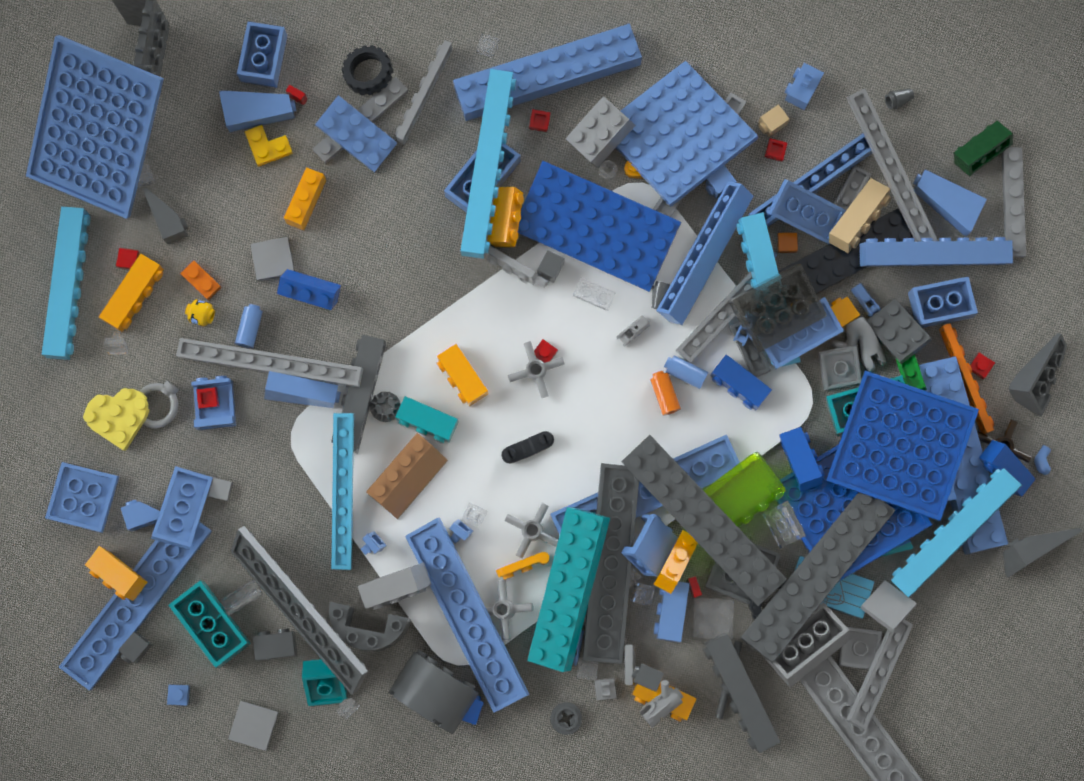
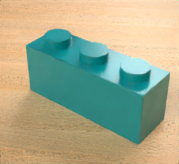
[395,396,459,444]

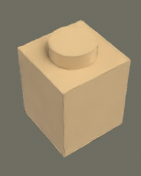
[758,104,790,137]

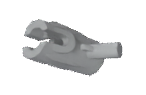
[639,680,683,728]

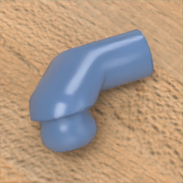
[1034,445,1051,475]

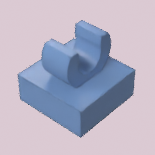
[449,519,473,544]
[361,531,387,555]

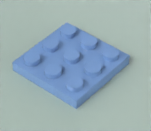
[45,462,119,533]

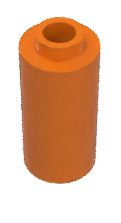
[650,371,681,416]

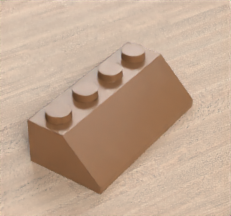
[366,433,448,519]

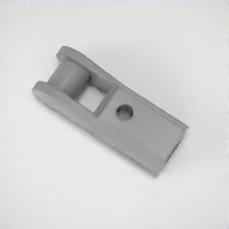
[616,315,650,347]

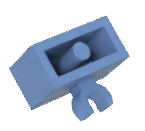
[784,63,824,110]

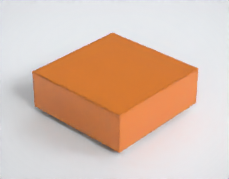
[777,233,798,253]

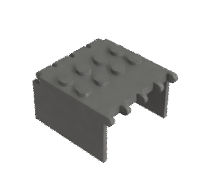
[112,0,169,76]

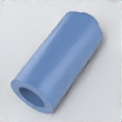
[235,304,263,349]
[664,355,708,389]

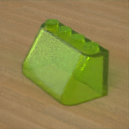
[703,452,786,527]

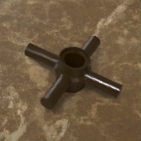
[977,420,1032,474]

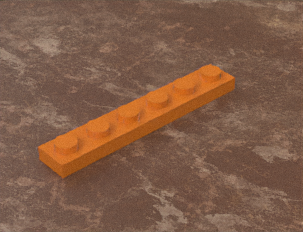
[939,323,994,434]

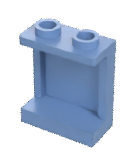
[191,376,236,430]
[621,514,678,577]

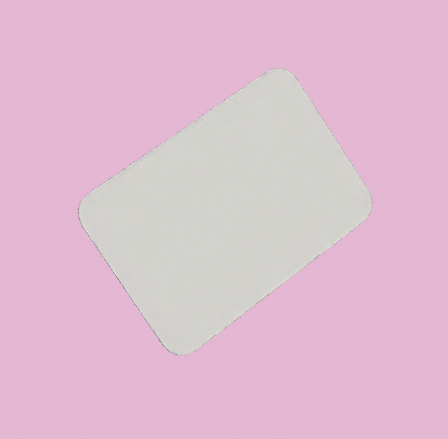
[291,183,813,666]

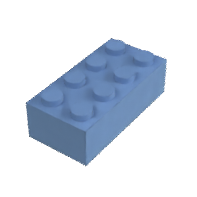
[444,144,521,213]

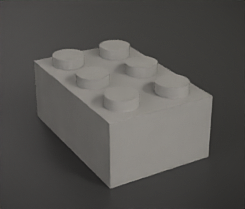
[566,96,636,168]
[358,562,432,610]

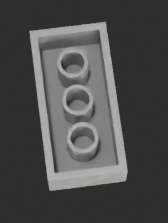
[764,602,851,687]

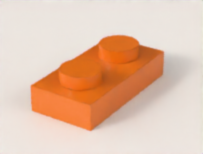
[180,261,222,300]

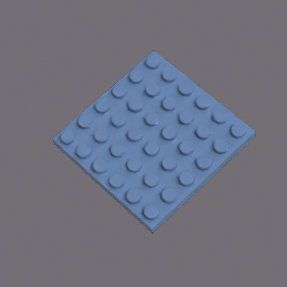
[616,61,758,207]

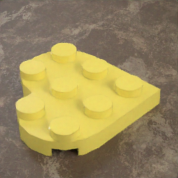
[83,388,149,451]

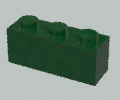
[954,121,1013,177]

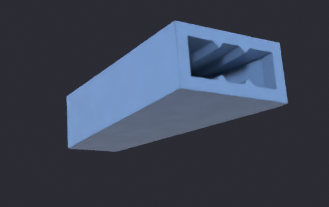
[219,91,297,132]
[913,170,987,237]
[264,371,341,408]

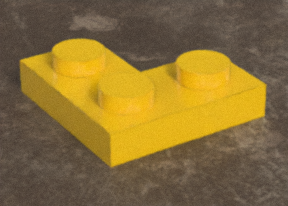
[245,125,293,167]

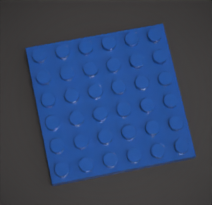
[826,371,979,521]
[768,445,932,582]

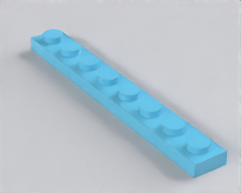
[331,413,354,570]

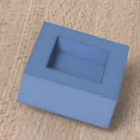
[167,685,190,705]

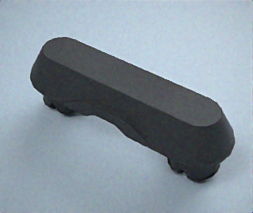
[501,431,554,464]

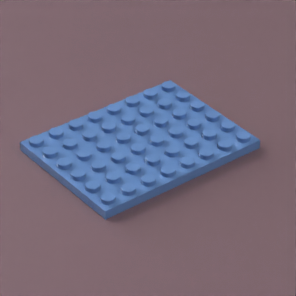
[26,35,164,219]

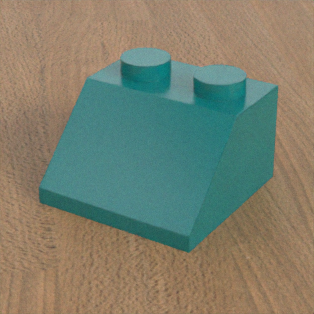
[302,659,347,706]

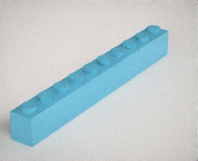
[460,69,516,259]

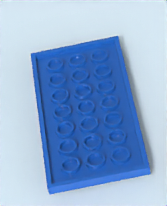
[518,161,682,292]

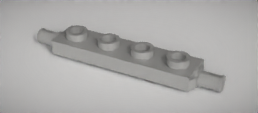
[460,233,548,288]

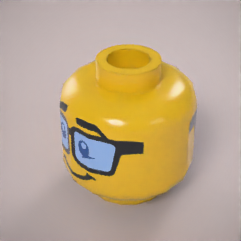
[185,299,215,327]

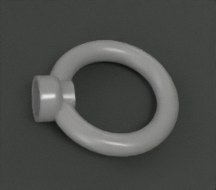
[140,380,179,429]

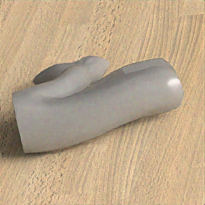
[831,317,887,372]

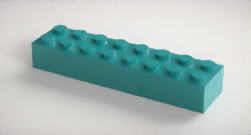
[527,507,610,672]

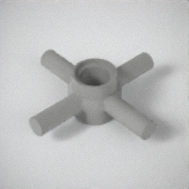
[508,341,564,398]
[504,503,558,558]
[486,580,534,640]

